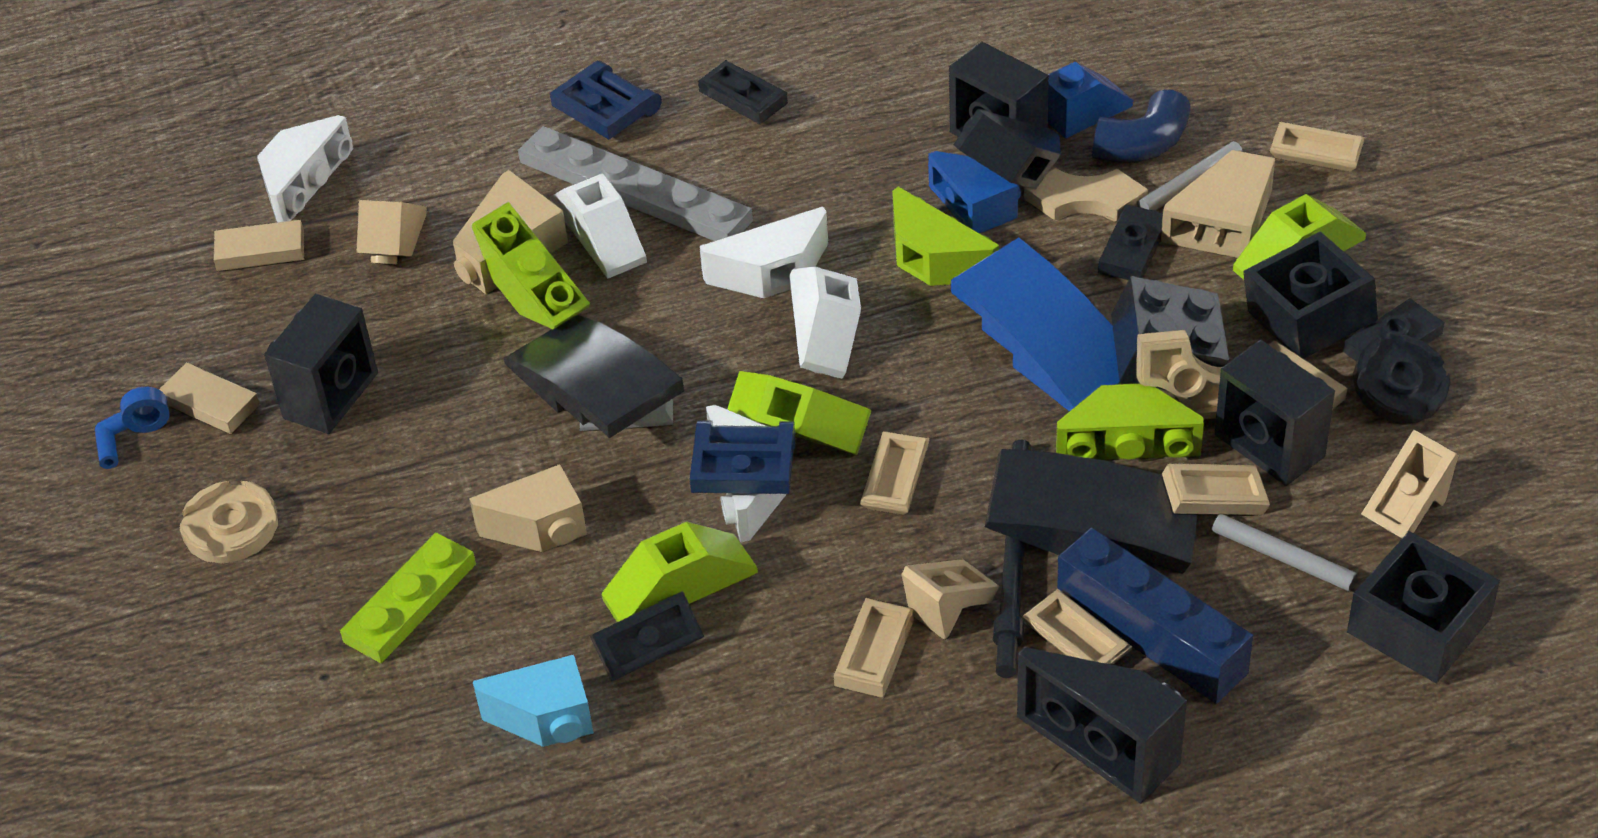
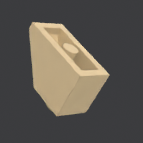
[357,200,427,264]
[469,464,587,552]

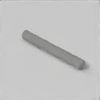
[1138,141,1243,211]
[1212,514,1358,592]

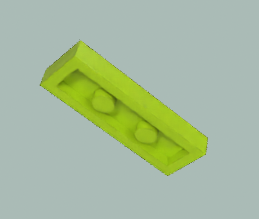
[340,532,476,664]

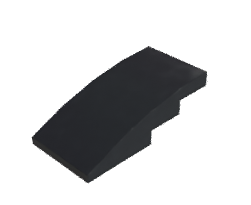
[504,315,684,438]
[985,449,1197,574]

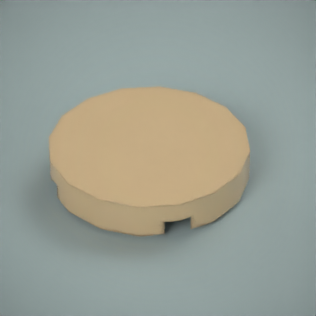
[180,481,278,564]

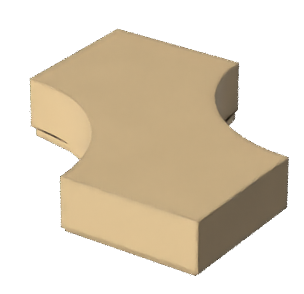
[1024,168,1148,222]
[1136,330,1221,420]

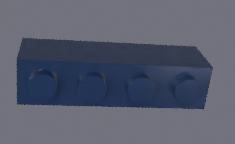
[1057,527,1253,704]

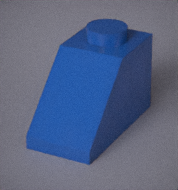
[1048,61,1133,139]
[928,151,1021,234]

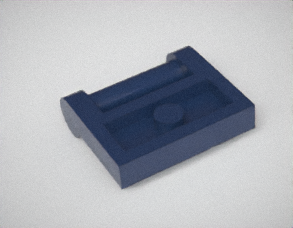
[550,61,662,140]
[690,420,795,494]

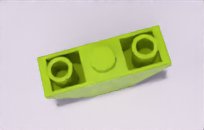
[892,187,999,286]
[1233,194,1366,280]
[472,202,590,330]
[727,371,871,455]
[1056,384,1204,460]
[602,522,758,622]

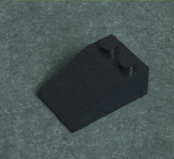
[1017,647,1187,804]

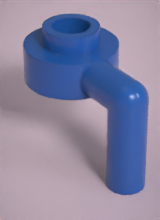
[95,387,169,469]

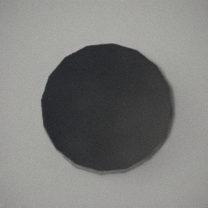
[1352,335,1451,423]

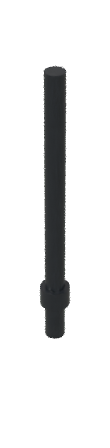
[993,439,1031,678]

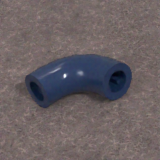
[1092,90,1191,163]

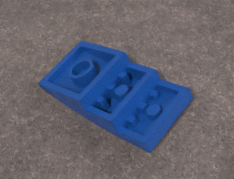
[951,237,1127,412]

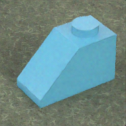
[472,655,594,747]

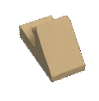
[1361,430,1459,539]
[902,559,999,639]

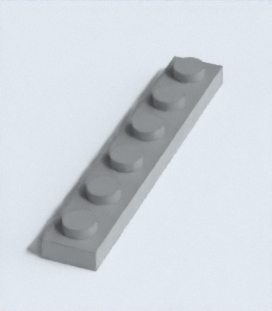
[518,126,753,241]

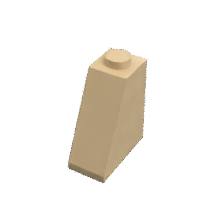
[1161,150,1275,258]
[453,170,568,294]

